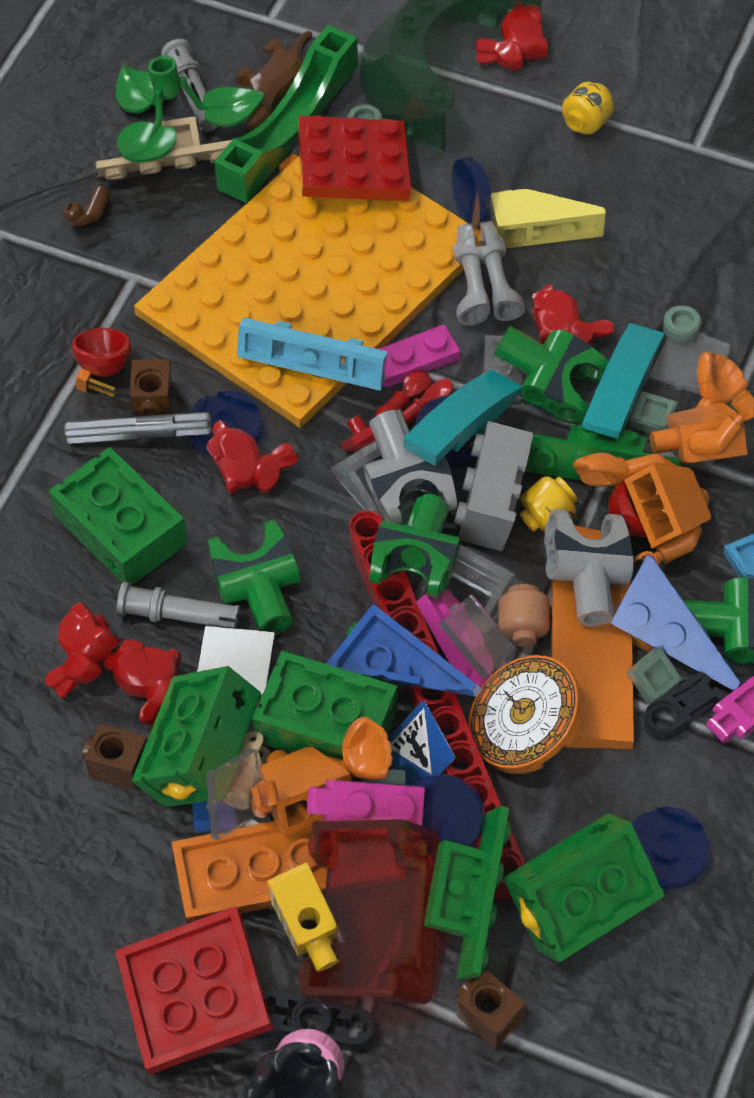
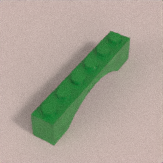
[214,25,358,203]

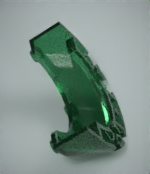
[360,0,542,153]

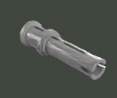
[161,39,218,132]
[116,581,240,629]

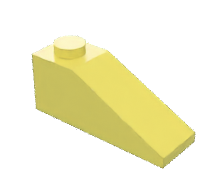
[490,189,605,248]

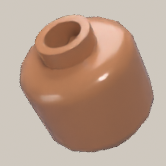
[498,584,550,647]

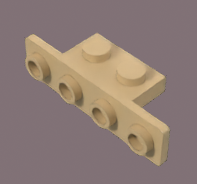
[96,116,232,180]

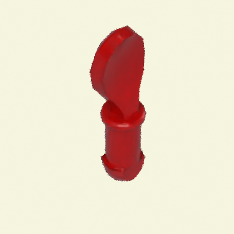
[375,370,431,417]
[403,379,454,427]

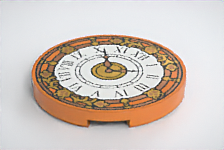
[469,655,585,774]

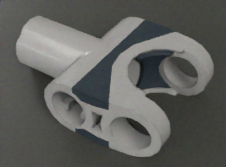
[363,410,457,524]
[544,509,633,627]

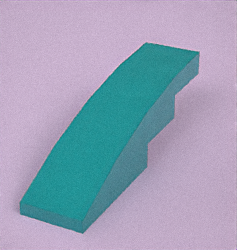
[582,323,665,439]
[403,369,522,466]

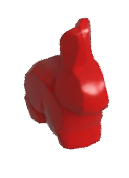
[475,3,547,71]
[532,284,615,346]
[207,420,299,496]
[45,602,121,698]
[101,639,182,728]

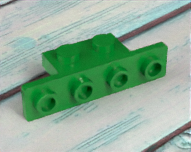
[525,424,681,486]
[424,806,511,981]

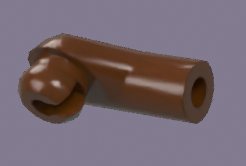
[64,186,111,227]

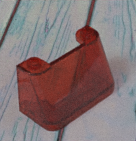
[298,819,441,1004]

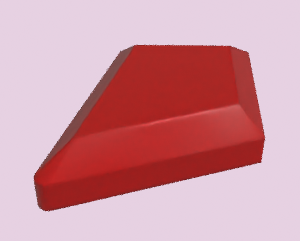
[340,408,404,452]

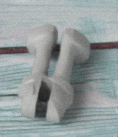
[453,221,525,326]

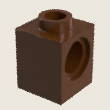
[130,359,173,417]
[82,724,147,790]
[456,970,526,1050]

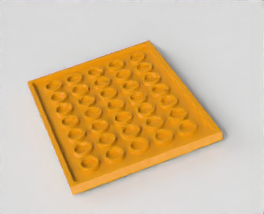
[134,156,482,428]

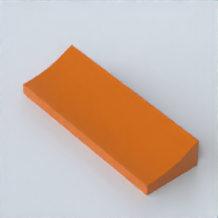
[551,525,634,749]

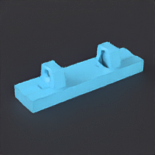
[237,318,388,391]

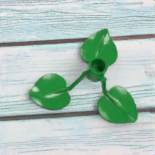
[116,56,264,163]

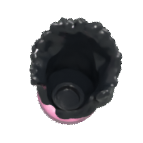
[244,1029,345,1098]

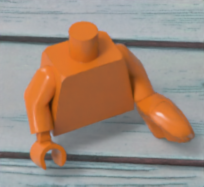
[650,351,754,463]
[573,452,711,565]
[250,717,392,836]

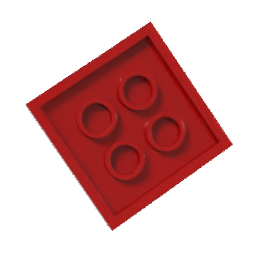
[298,116,411,201]
[115,906,274,1075]

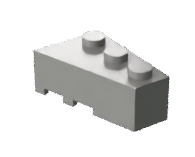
[453,421,533,551]

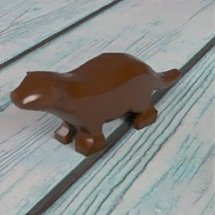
[236,30,312,131]

